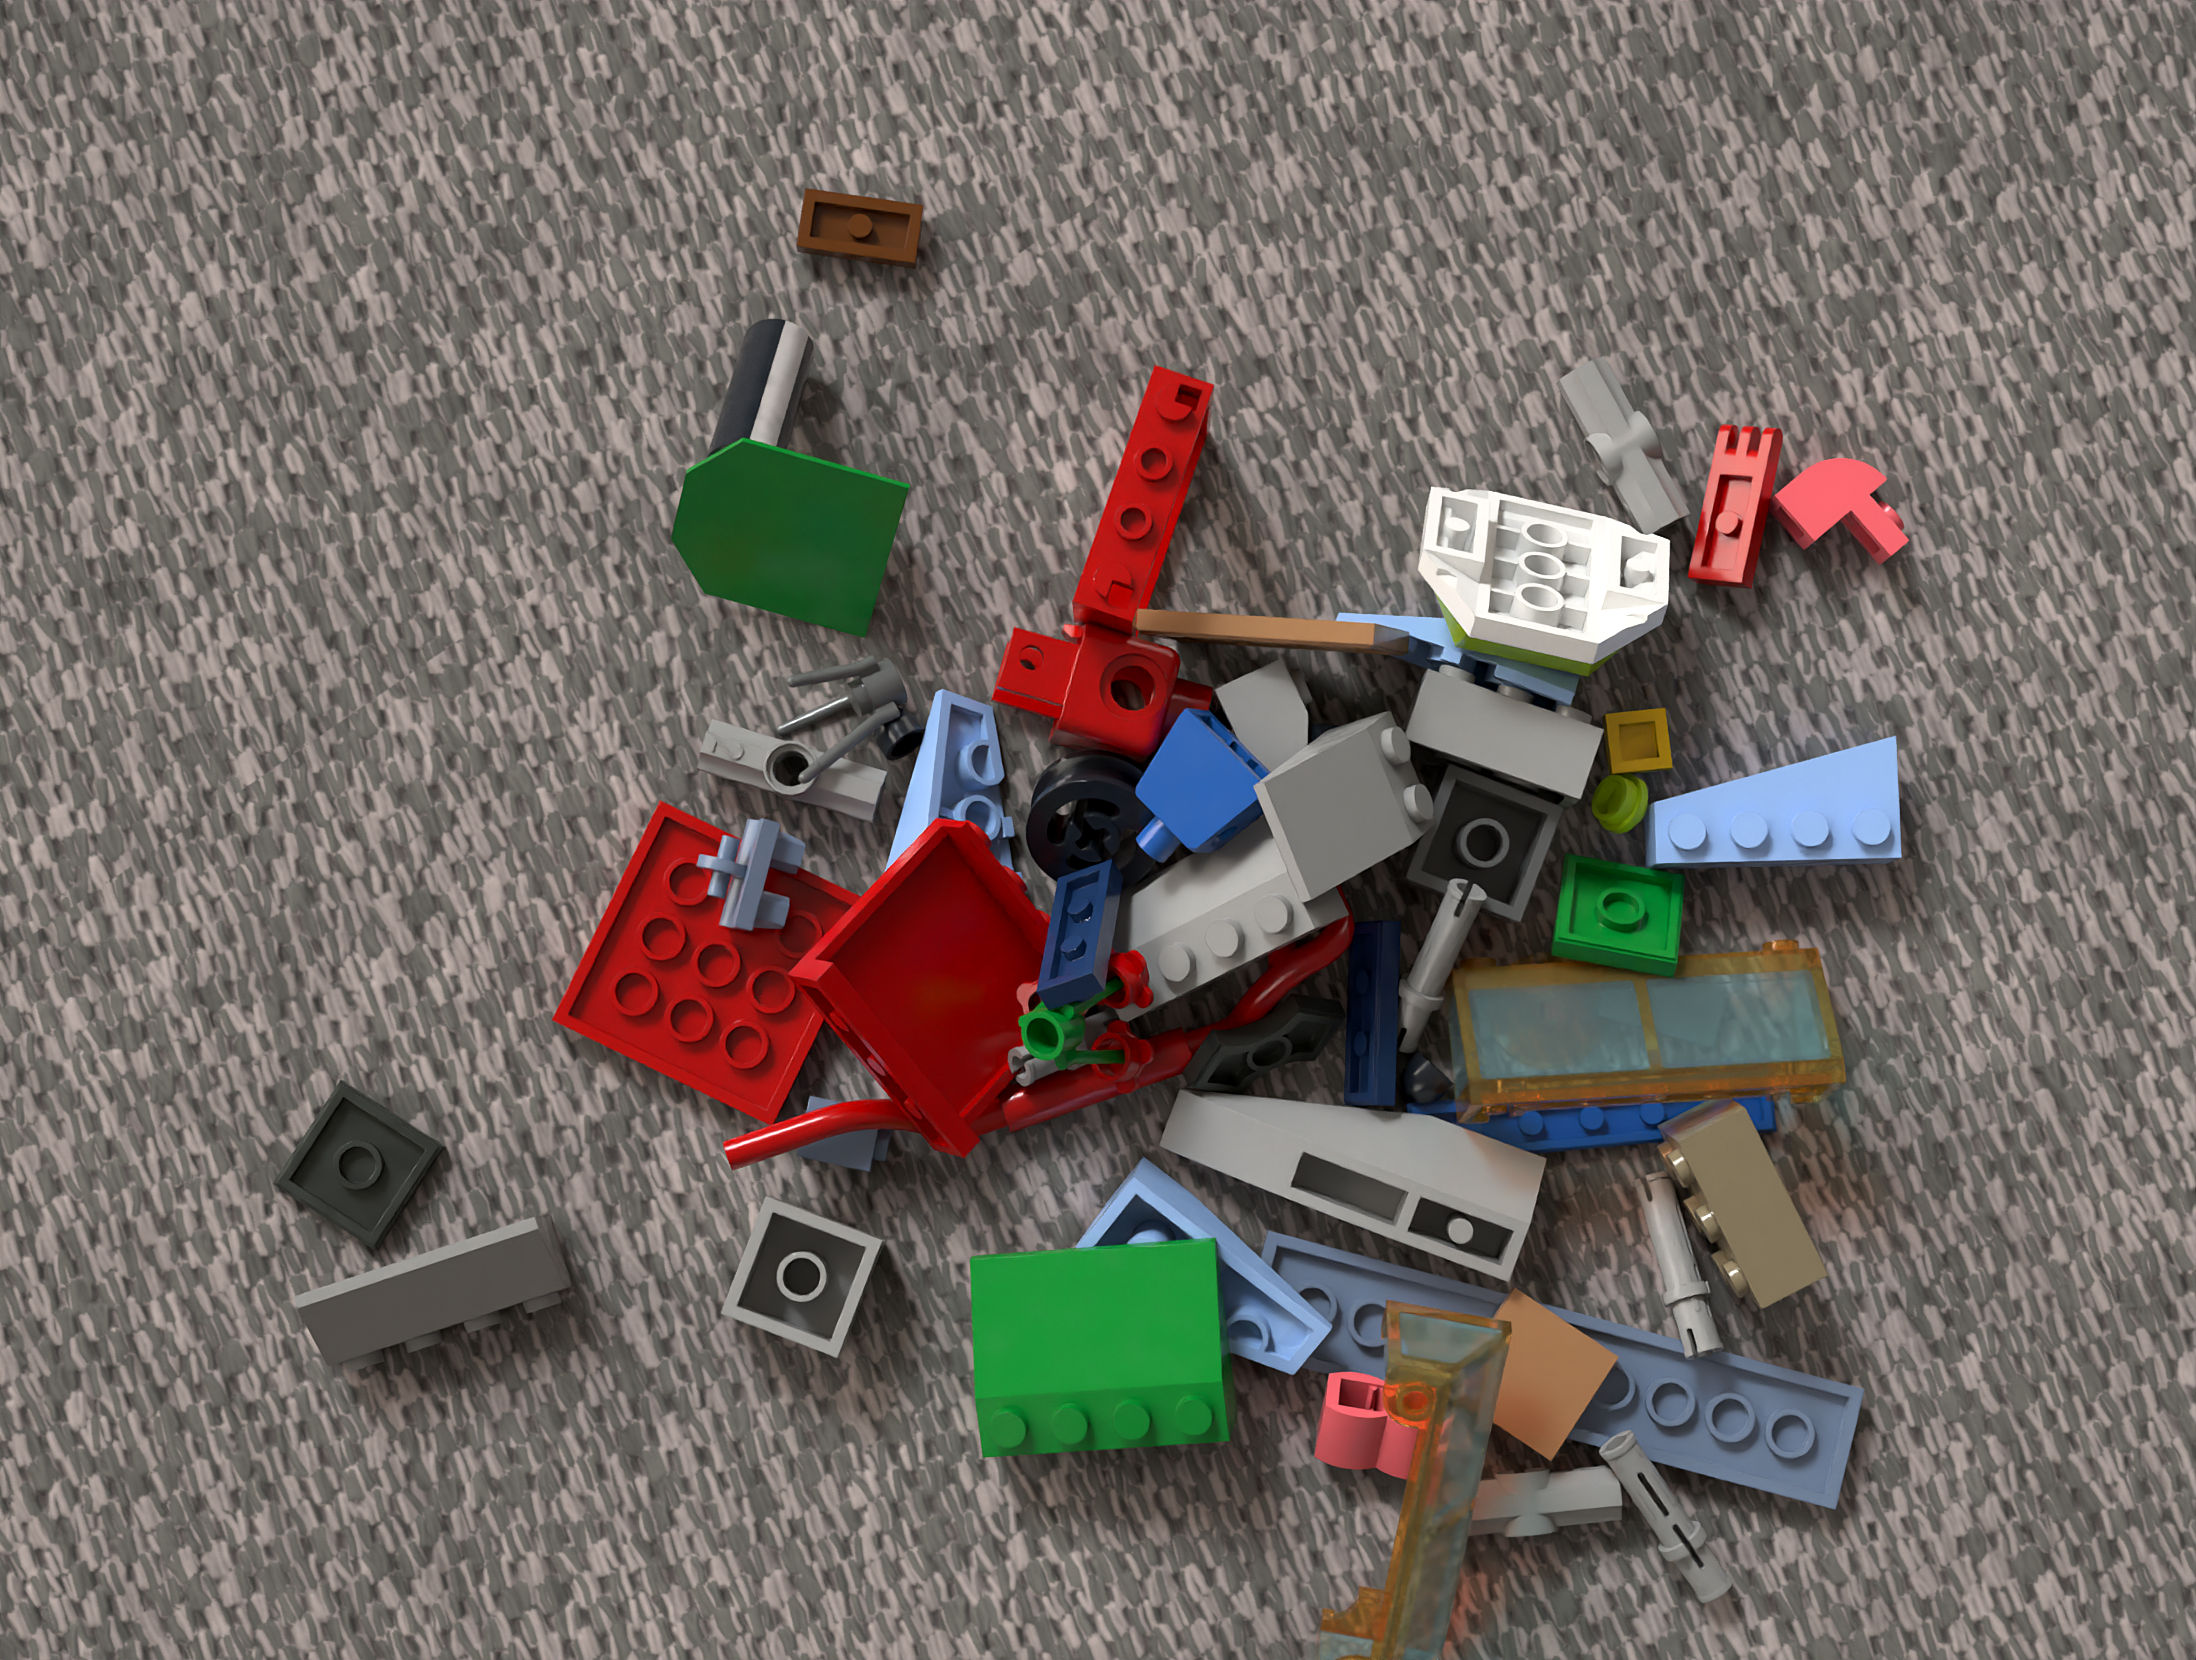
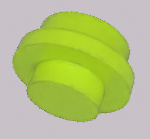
[1592,774,1648,834]

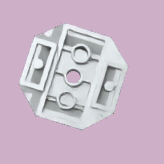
[1418,487,1670,676]

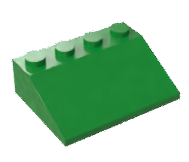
[970,1237,1238,1458]

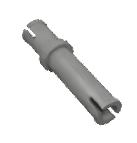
[1397,878,1487,1053]
[1633,1171,1724,1360]
[1599,1430,1733,1603]

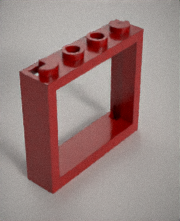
[1072,365,1214,638]

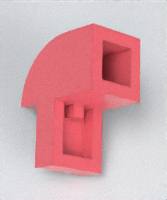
[1768,458,1910,565]

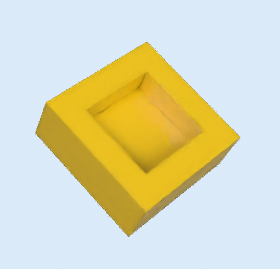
[1602,708,1673,776]

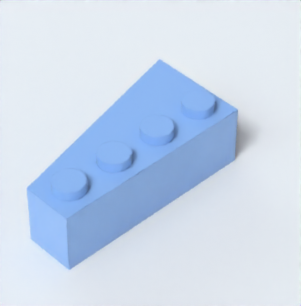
[1644,736,1902,869]

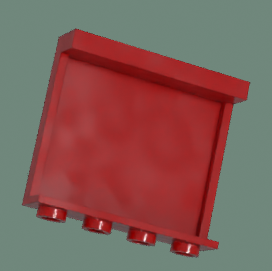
[787,818,1105,1158]

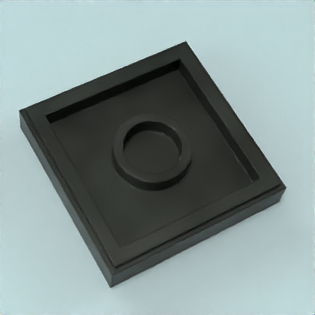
[273,1080,445,1250]

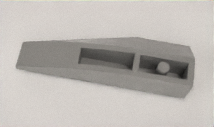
[1159,1088,1547,1282]

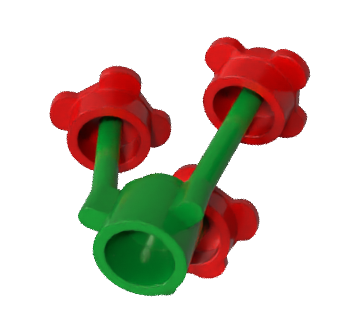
[1017,948,1155,1094]

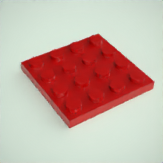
[552,800,861,1125]

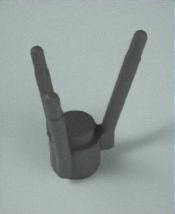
[776,655,908,784]

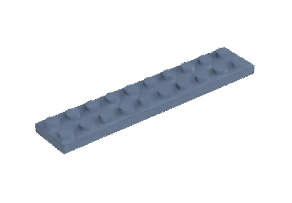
[1260,1230,1865,1510]

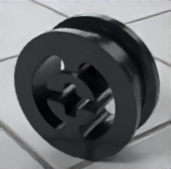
[1026,750,1156,889]

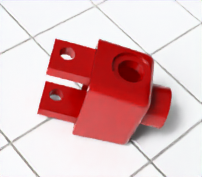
[990,623,1213,764]

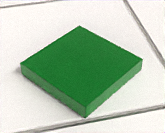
[1551,853,1685,978]

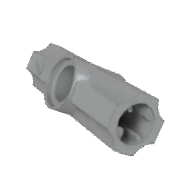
[1556,356,1690,535]
[697,719,888,823]
[1430,1465,1622,1539]

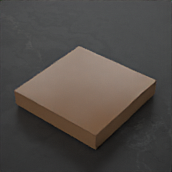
[1445,1287,1619,1461]

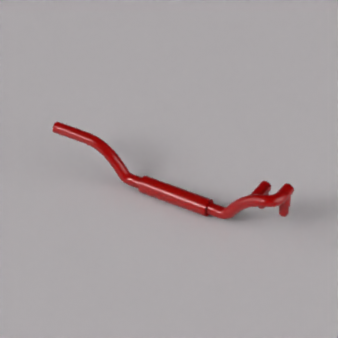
[723,884,1355,1171]

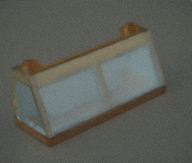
[1445,940,1847,1125]
[1317,1300,1512,1660]

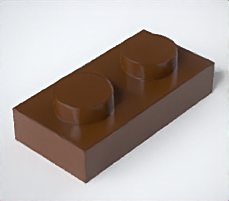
[796,188,924,269]

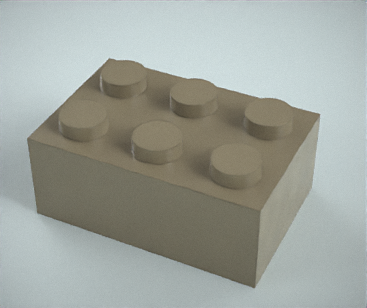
[1656,1093,1829,1309]

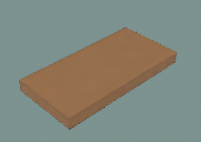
[1136,609,1410,656]

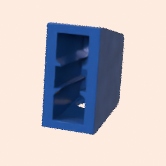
[1135,708,1271,863]

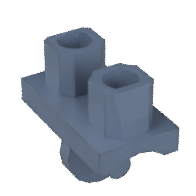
[696,818,805,931]

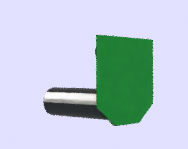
[671,319,910,638]

